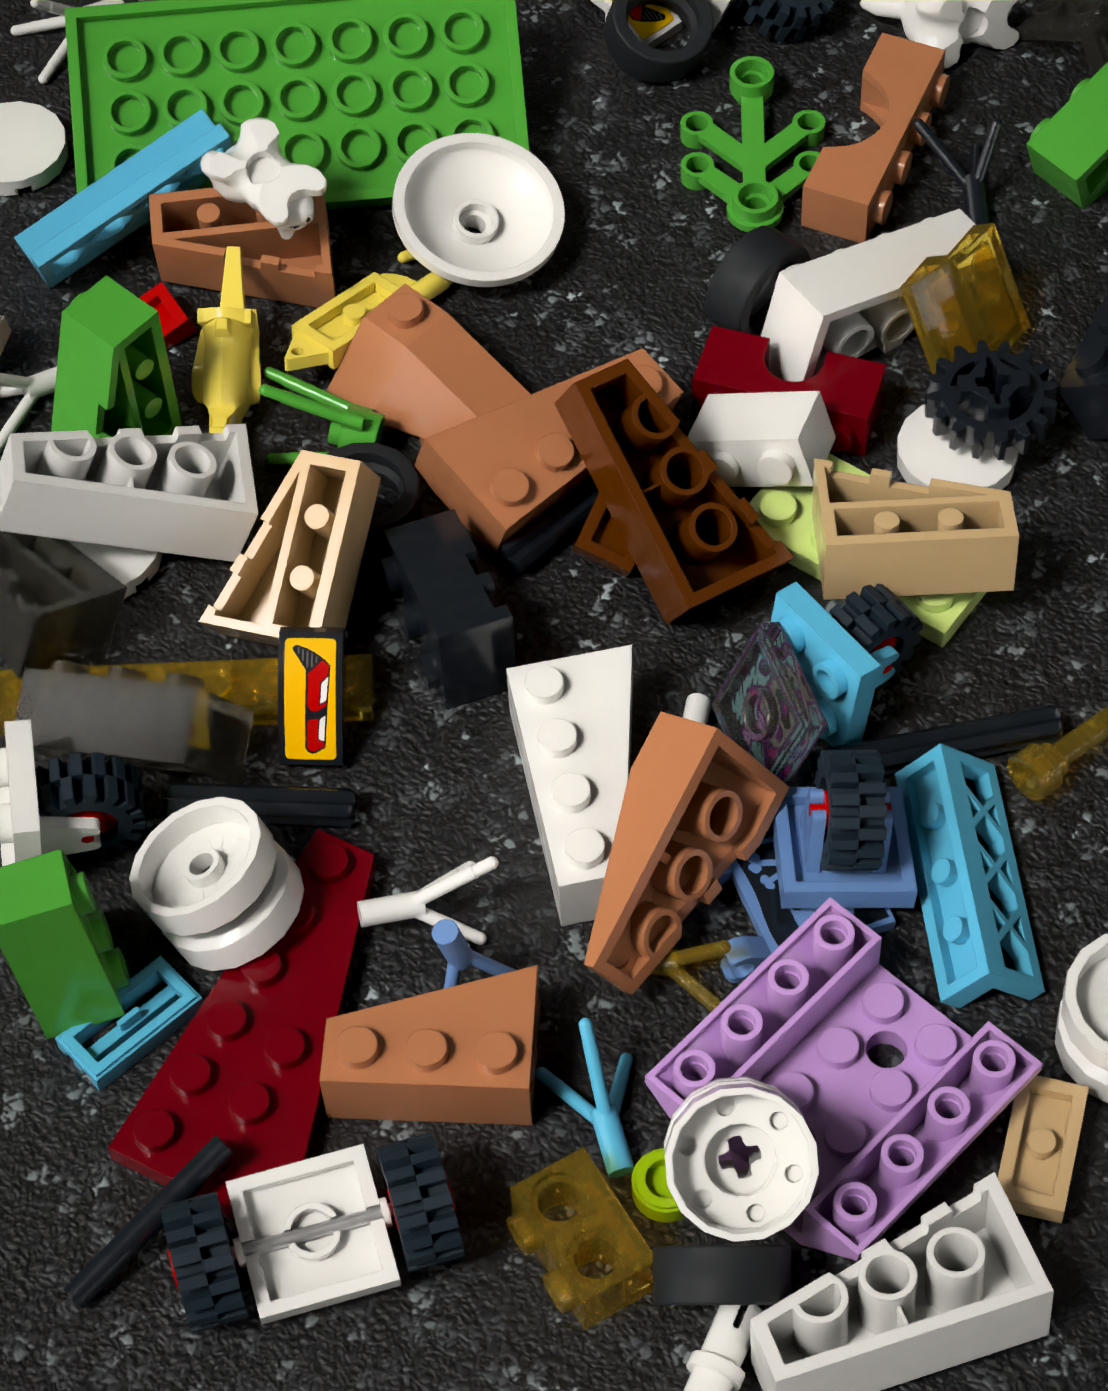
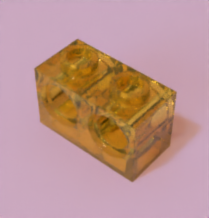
[506,1147,653,1330]

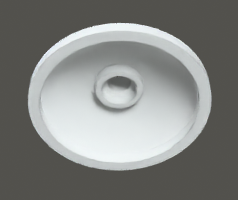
[392,133,565,287]

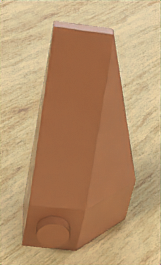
[327,283,531,445]
[584,711,789,995]

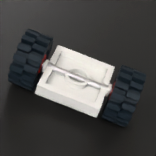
[160,1132,464,1334]

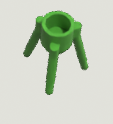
[259,367,385,465]

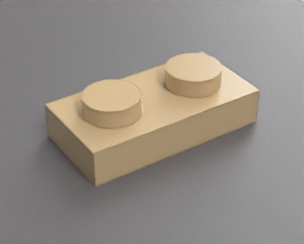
[998,1075,1089,1224]

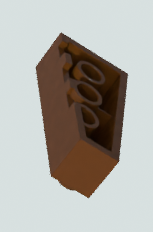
[554,359,794,624]

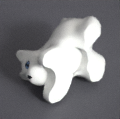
[860,0,1019,68]
[200,117,327,240]

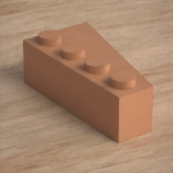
[414,348,683,558]

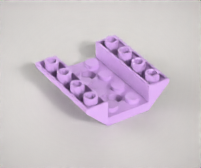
[645,897,1043,1261]

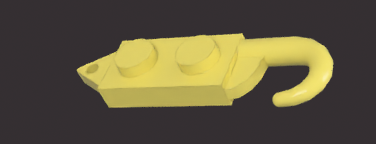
[284,249,453,371]

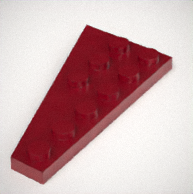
[108,829,376,1220]

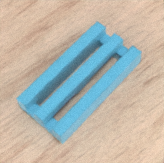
[55,956,203,1091]

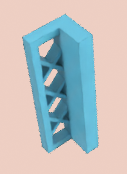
[14,109,233,289]
[895,743,1045,1008]

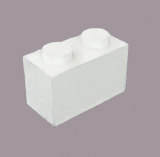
[687,391,836,487]

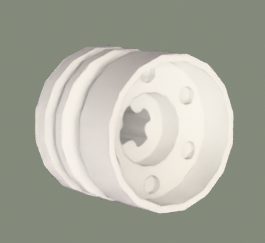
[664,1076,819,1242]

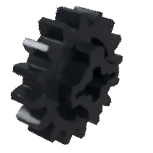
[924,340,1058,460]

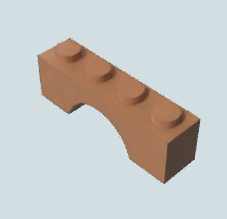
[801,32,951,243]

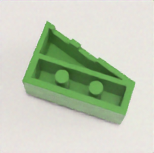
[1026,62,1108,209]
[51,275,182,438]
[0,849,130,1039]

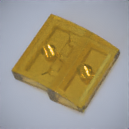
[900,223,1031,374]

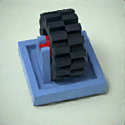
[771,750,918,909]

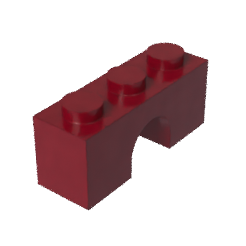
[692,325,886,457]

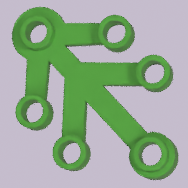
[680,56,826,232]

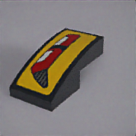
[278,627,347,766]

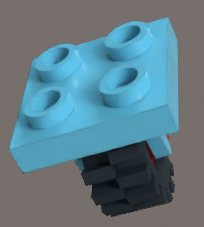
[761,582,923,747]

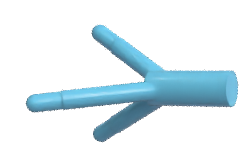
[535,1018,634,1178]

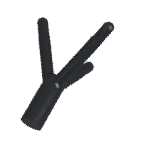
[913,118,1002,232]

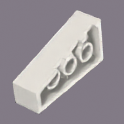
[761,208,1003,382]
[0,424,258,562]
[506,645,633,926]
[750,1172,1054,1391]

